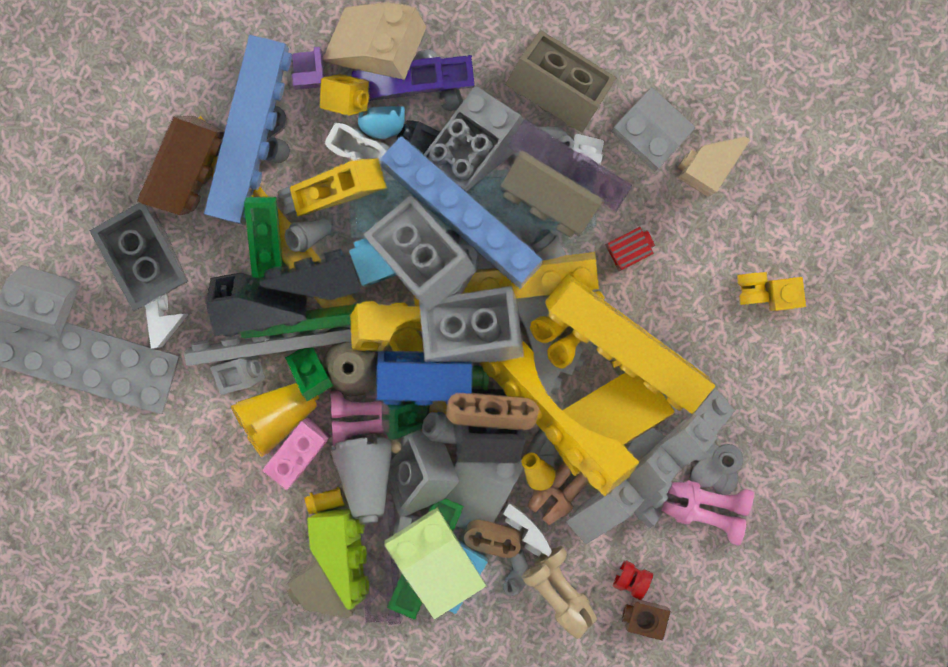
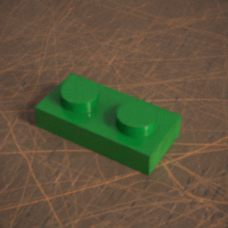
[285,347,334,402]

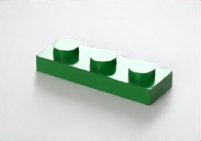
[244,197,284,278]

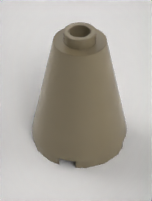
[323,341,378,397]

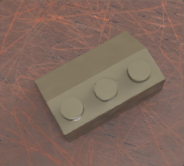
[505,30,617,133]
[500,150,603,238]

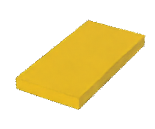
[551,372,675,476]

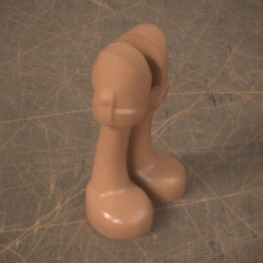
[527,461,589,525]

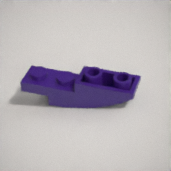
[352,55,475,101]

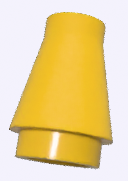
[522,453,556,491]

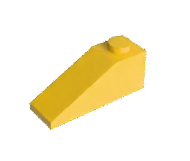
[289,158,386,216]

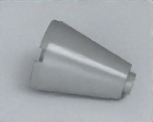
[331,438,392,524]

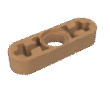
[446,393,539,430]

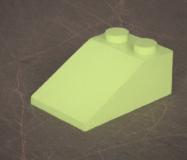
[385,508,486,620]

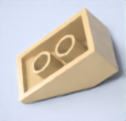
[323,2,427,80]

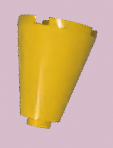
[231,383,319,457]

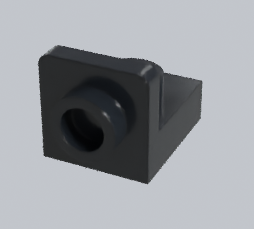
[397,120,440,155]

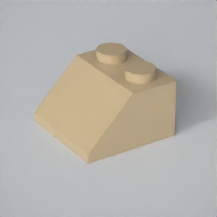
[677,136,750,197]

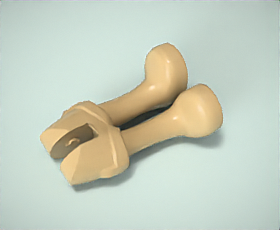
[522,546,597,639]

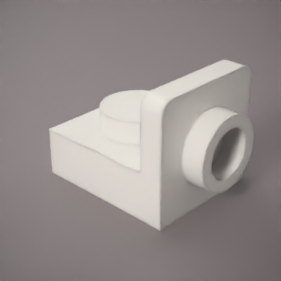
[568,134,604,170]

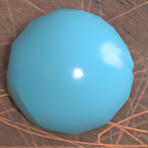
[358,106,405,139]

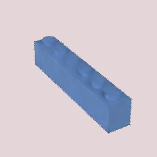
[204,34,292,225]
[380,136,542,289]

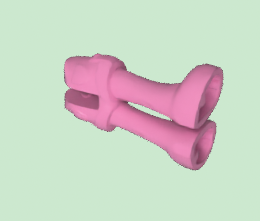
[330,390,404,446]
[662,480,754,546]

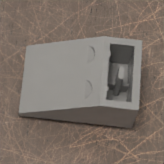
[424,85,532,191]

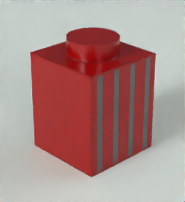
[605,227,655,271]

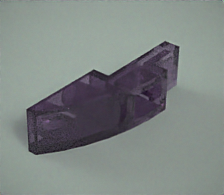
[508,120,632,212]

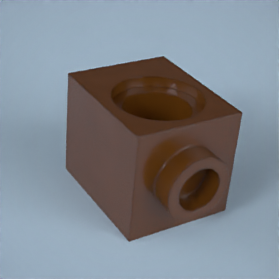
[622,598,671,641]

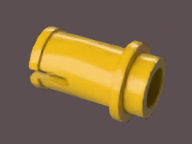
[304,487,344,515]

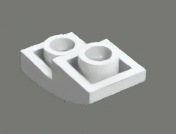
[502,501,552,556]

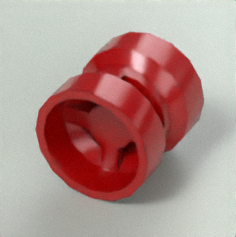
[613,560,653,600]

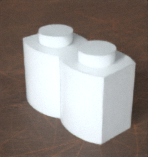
[325,123,390,174]

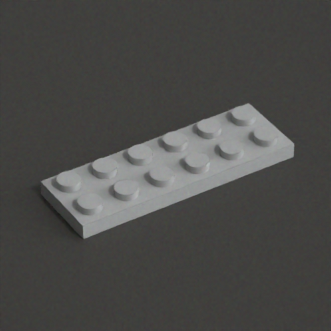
[0,321,180,414]

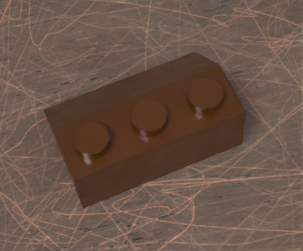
[137,116,225,216]

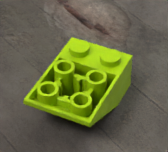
[307,508,370,609]

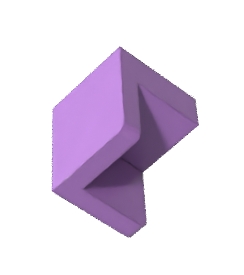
[292,47,325,90]

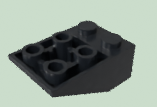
[259,248,361,300]
[206,272,308,337]
[453,389,526,463]

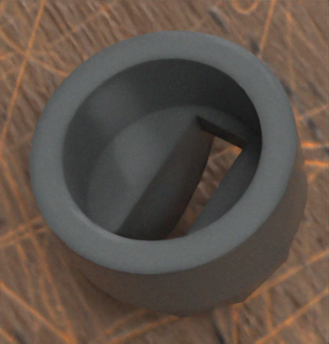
[439,89,463,111]
[266,137,290,163]

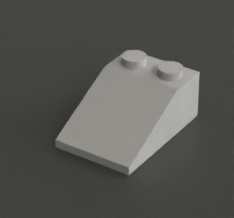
[363,195,476,312]
[419,286,524,362]
[446,457,523,538]

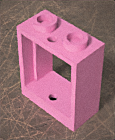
[262,418,331,490]

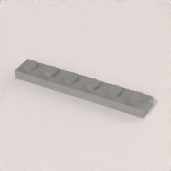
[184,326,351,366]

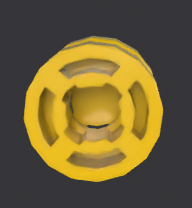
[737,272,770,305]

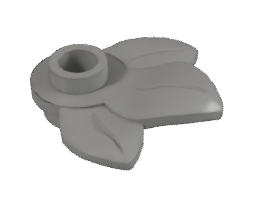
[689,443,743,495]

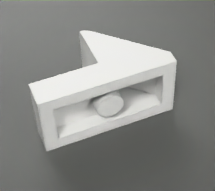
[145,294,188,349]

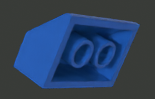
[377,351,472,405]

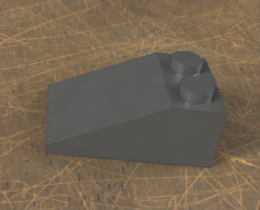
[89,203,188,312]

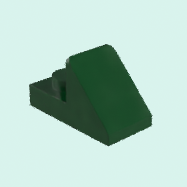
[381,400,430,440]

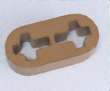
[464,520,522,558]

